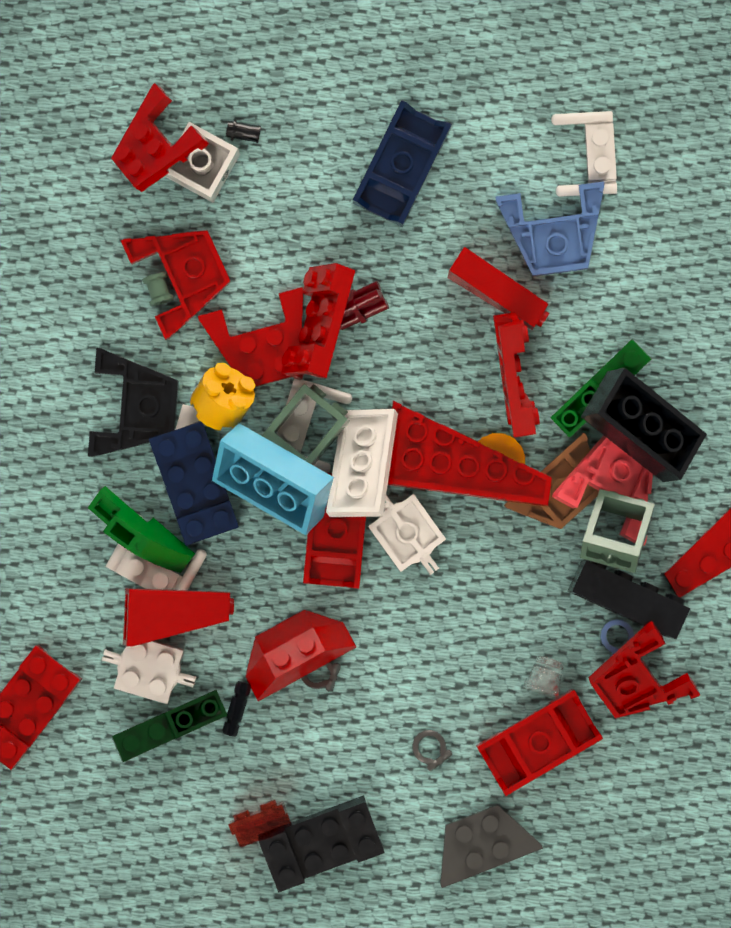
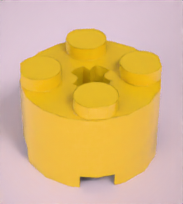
[190,363,256,430]

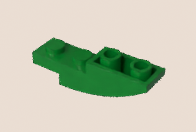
[550,339,652,438]
[88,486,195,573]

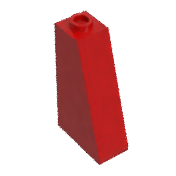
[447,247,550,330]
[123,588,234,646]

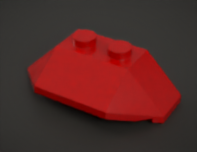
[245,610,356,702]

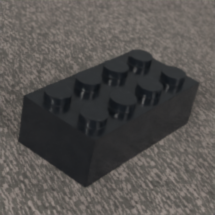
[581,368,707,482]
[568,560,691,640]

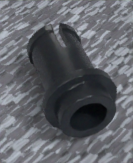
[226,119,261,143]

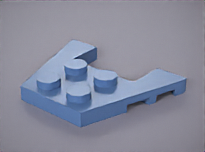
[496,181,604,277]

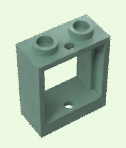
[262,384,350,466]
[580,489,655,573]

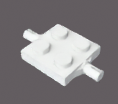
[368,494,446,575]
[102,641,197,704]

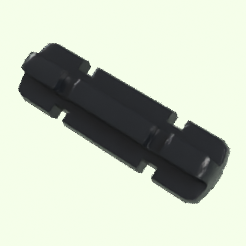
[222,681,251,737]

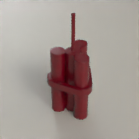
[340,281,389,330]

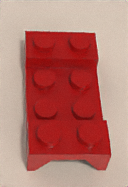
[281,263,356,380]
[493,312,540,438]
[303,473,366,589]
[0,645,82,770]
[476,689,603,796]

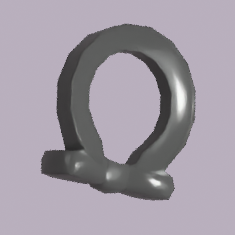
[301,662,341,692]
[412,730,452,771]

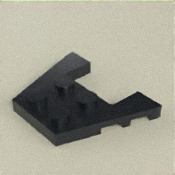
[88,348,179,457]

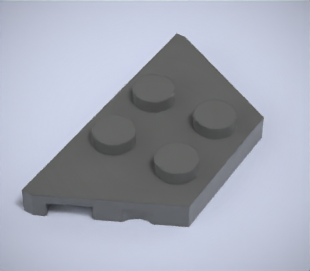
[440,804,543,888]

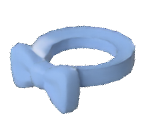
[600,619,634,656]

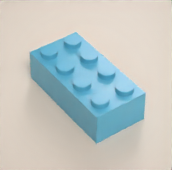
[212,423,334,535]

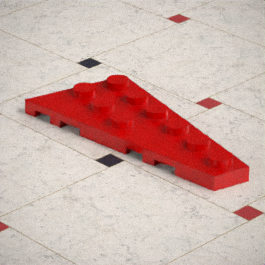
[388,401,552,507]

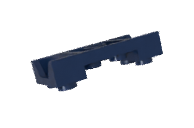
[353,100,452,228]
[149,421,239,546]

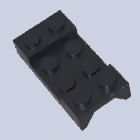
[258,795,385,893]

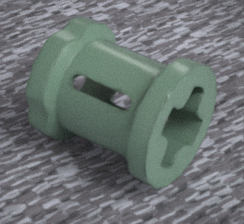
[142,272,174,306]

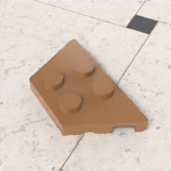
[504,433,599,529]

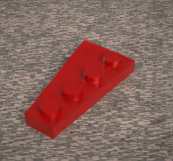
[664,508,731,597]

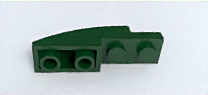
[111,690,227,762]

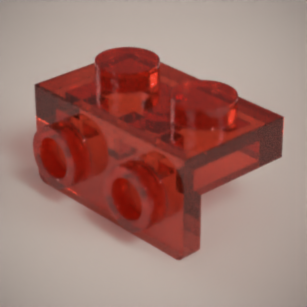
[228,799,291,847]

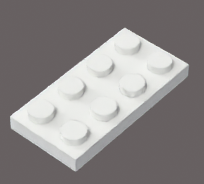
[326,409,398,517]

